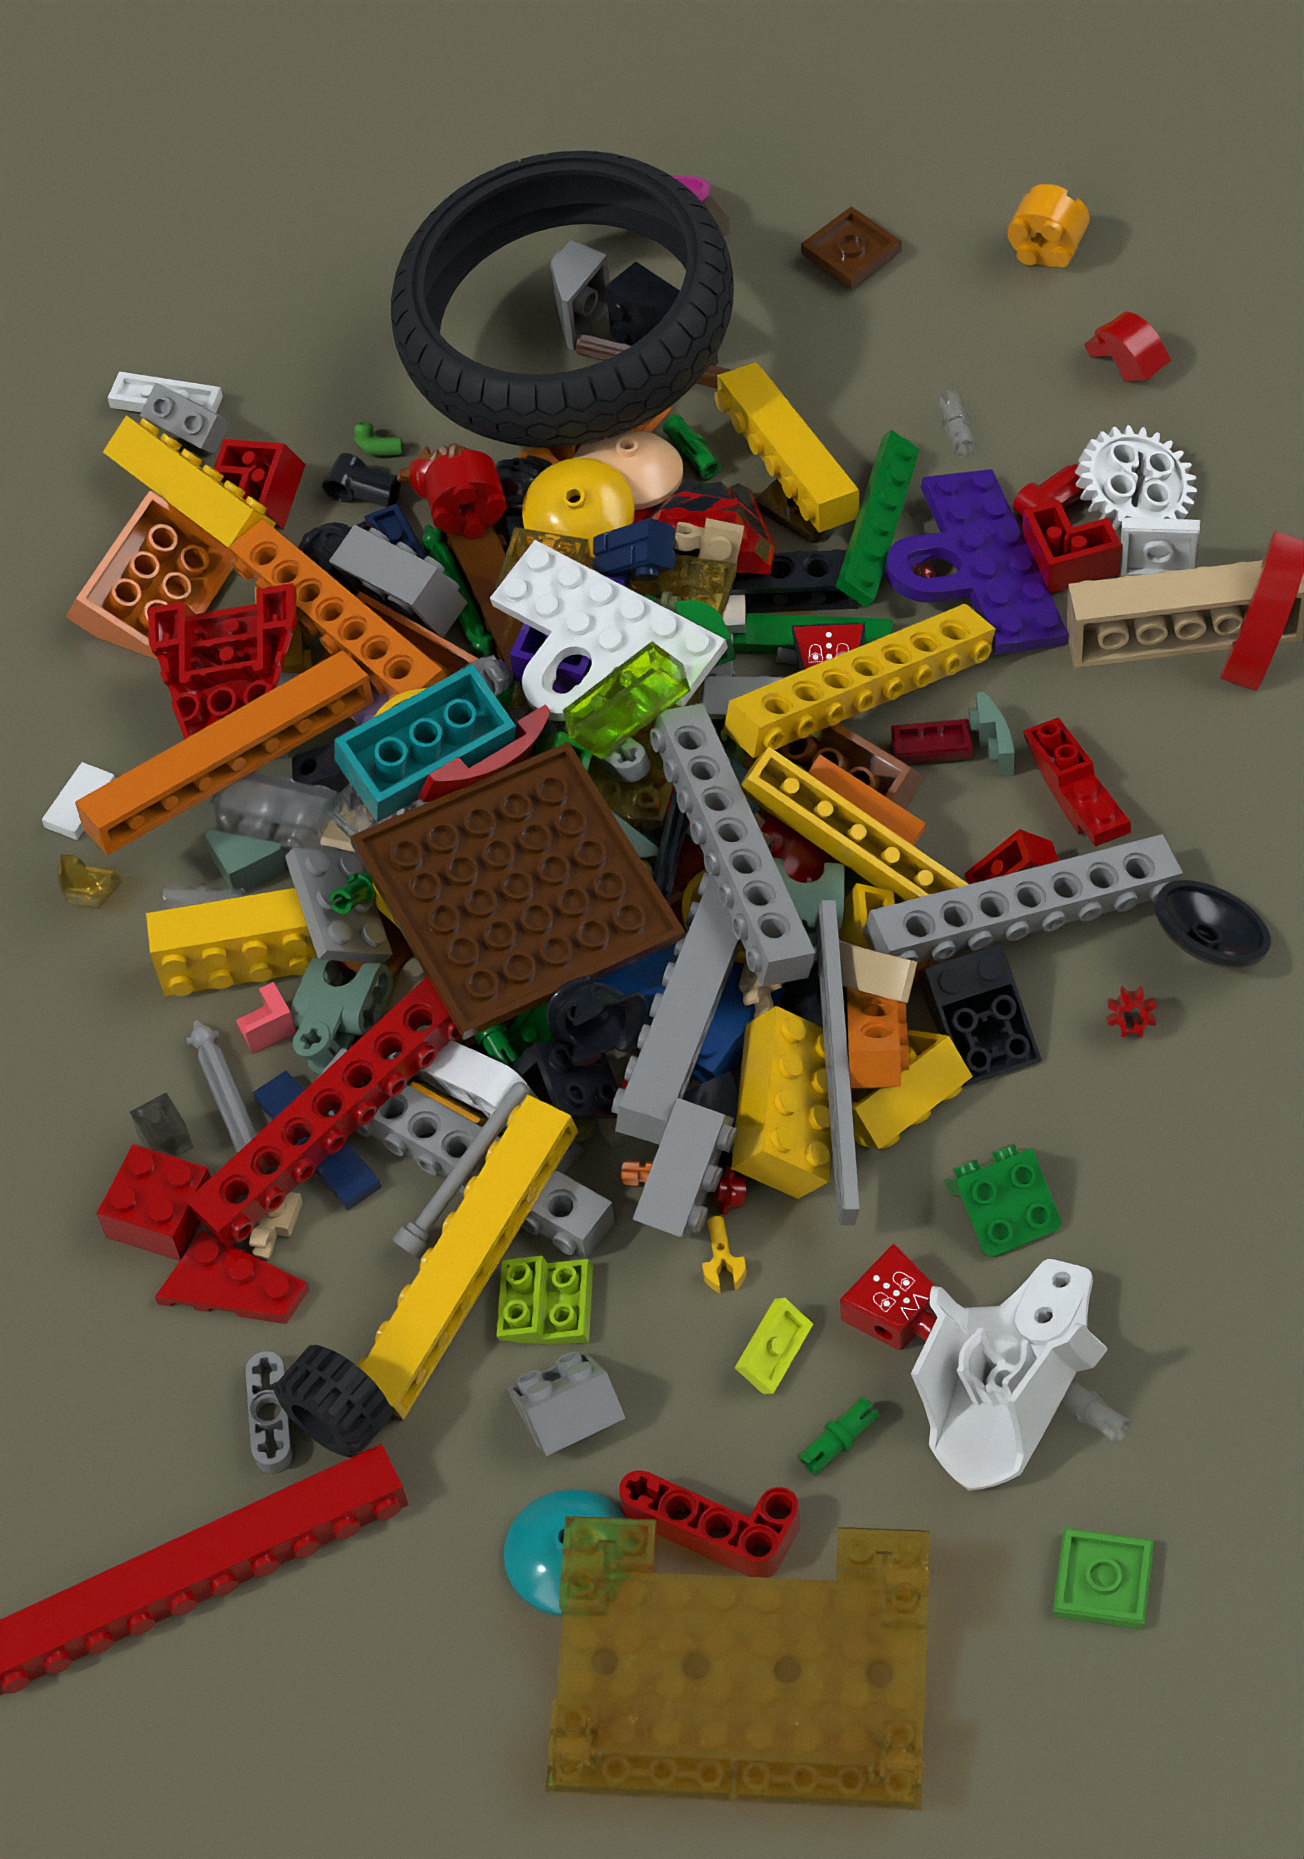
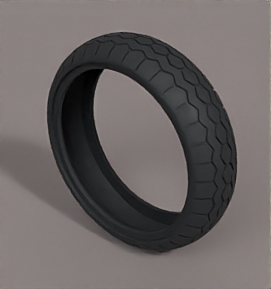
[391,151,734,448]

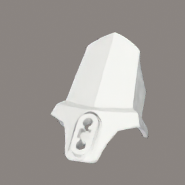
[911,1259,1108,1491]

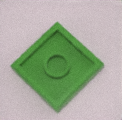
[1053,1528,1154,1630]

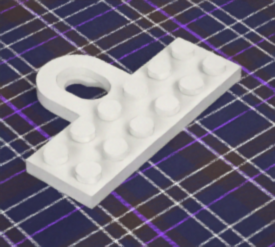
[490,540,728,721]

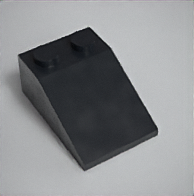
[606,261,718,365]

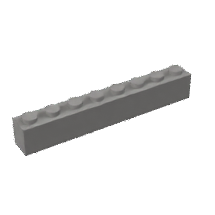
[611,872,742,1145]

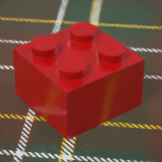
[96,1144,211,1261]

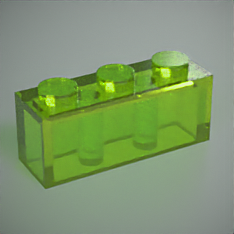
[563,641,691,759]

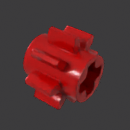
[1107,986,1157,1038]

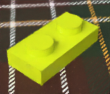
[735,1298,813,1394]

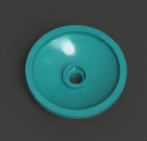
[503,1489,638,1617]

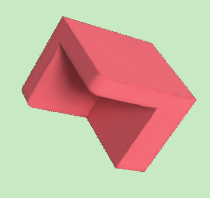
[236,982,296,1054]

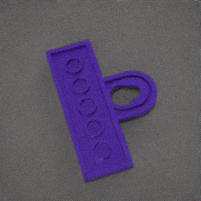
[884,469,1069,655]

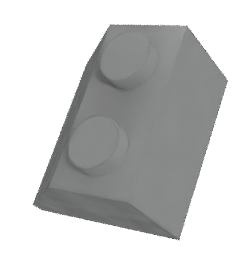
[550,240,610,351]

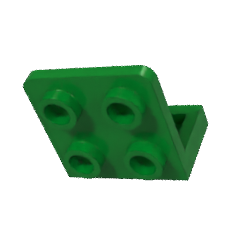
[944,1143,1062,1257]

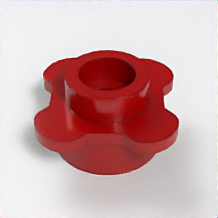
[712,1166,746,1215]

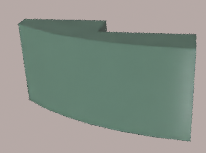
[969,691,1015,777]

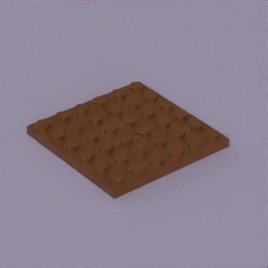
[351,742,685,1040]

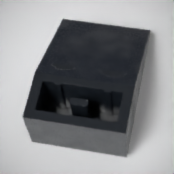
[917,943,1042,1087]

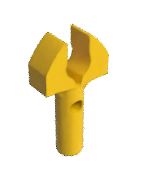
[702,1216,747,1294]

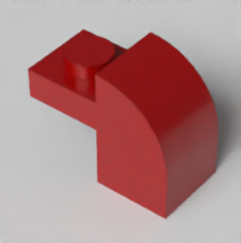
[1084,311,1171,381]

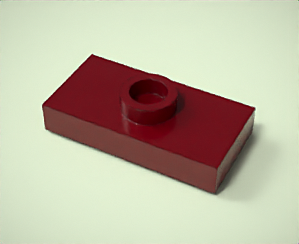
[891,719,973,764]

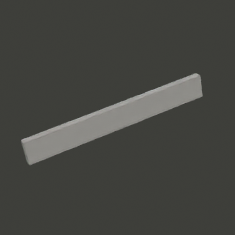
[815,900,860,1226]

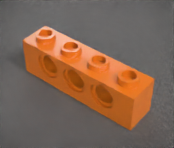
[847,987,909,1088]

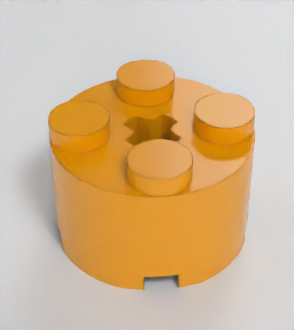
[1007,184,1090,268]

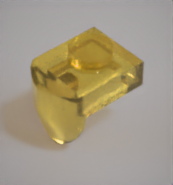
[58,854,122,909]

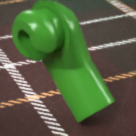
[353,421,403,456]

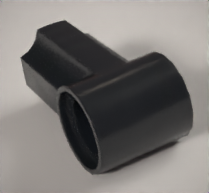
[322,453,402,507]

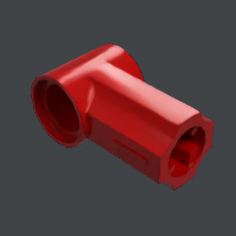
[1013,464,1084,516]

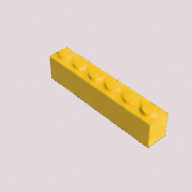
[714,362,859,533]
[103,415,276,547]
[740,746,969,903]

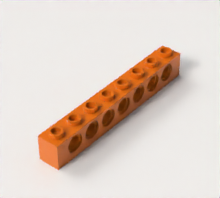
[228,518,447,700]

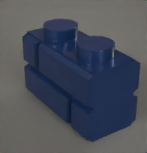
[593,518,675,589]

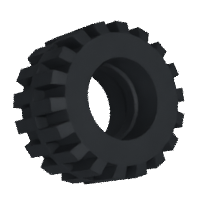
[274,1344,392,1458]

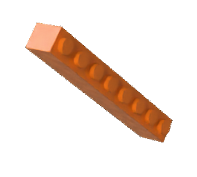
[75,650,374,856]

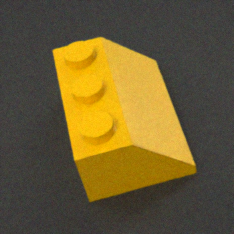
[849,1030,973,1150]

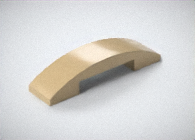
[817,940,917,1003]

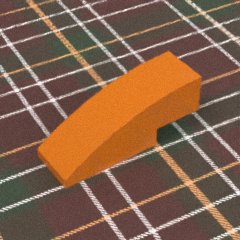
[808,754,928,846]

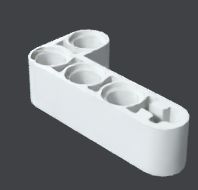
[390,1026,539,1134]

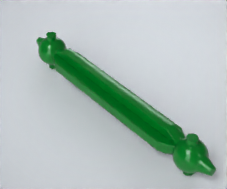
[422,524,494,659]

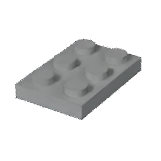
[285,848,393,963]

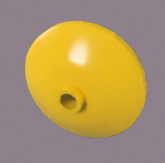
[522,458,635,563]

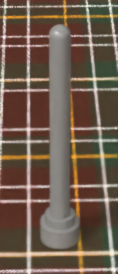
[392,1082,528,1259]

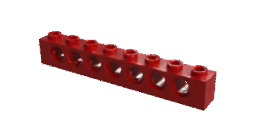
[186,976,461,1249]

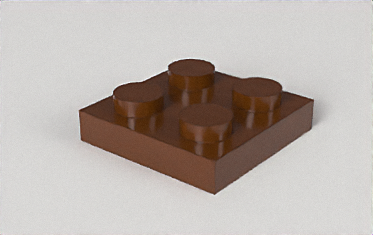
[801,206,902,289]

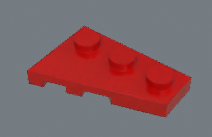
[155,1230,309,1324]

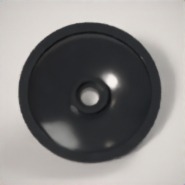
[1154,880,1271,968]

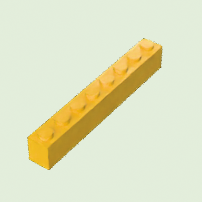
[357,1095,578,1420]

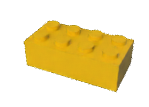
[146,888,317,997]
[731,1006,832,1199]

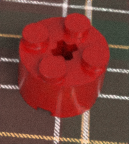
[424,449,507,539]

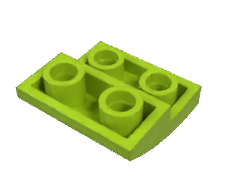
[497,1255,593,1345]

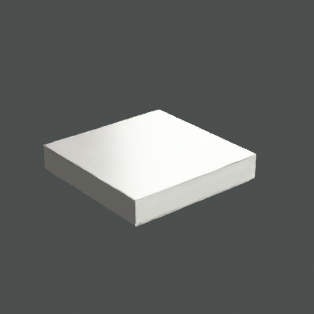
[1119,517,1200,577]

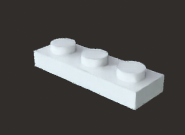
[108,372,223,413]

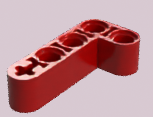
[619,1470,800,1580]

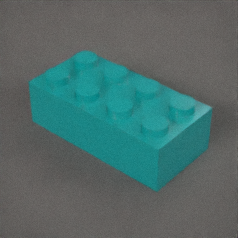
[335,664,516,823]

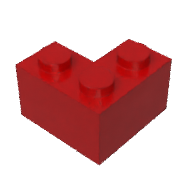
[213,439,306,530]
[1022,500,1122,594]

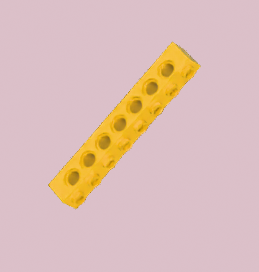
[724,604,996,758]

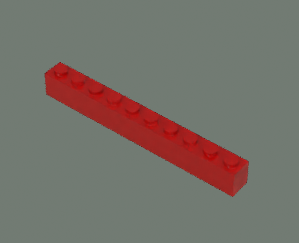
[0,1444,408,1695]

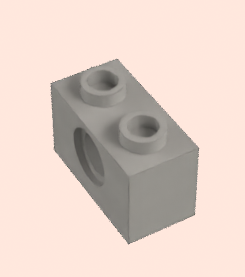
[139,383,231,453]

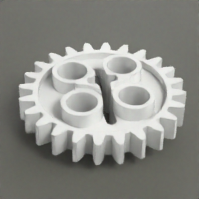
[1075,425,1197,531]

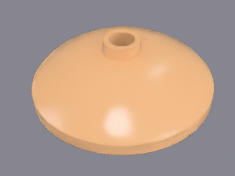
[573,429,683,510]

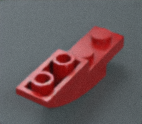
[1023,717,1131,847]

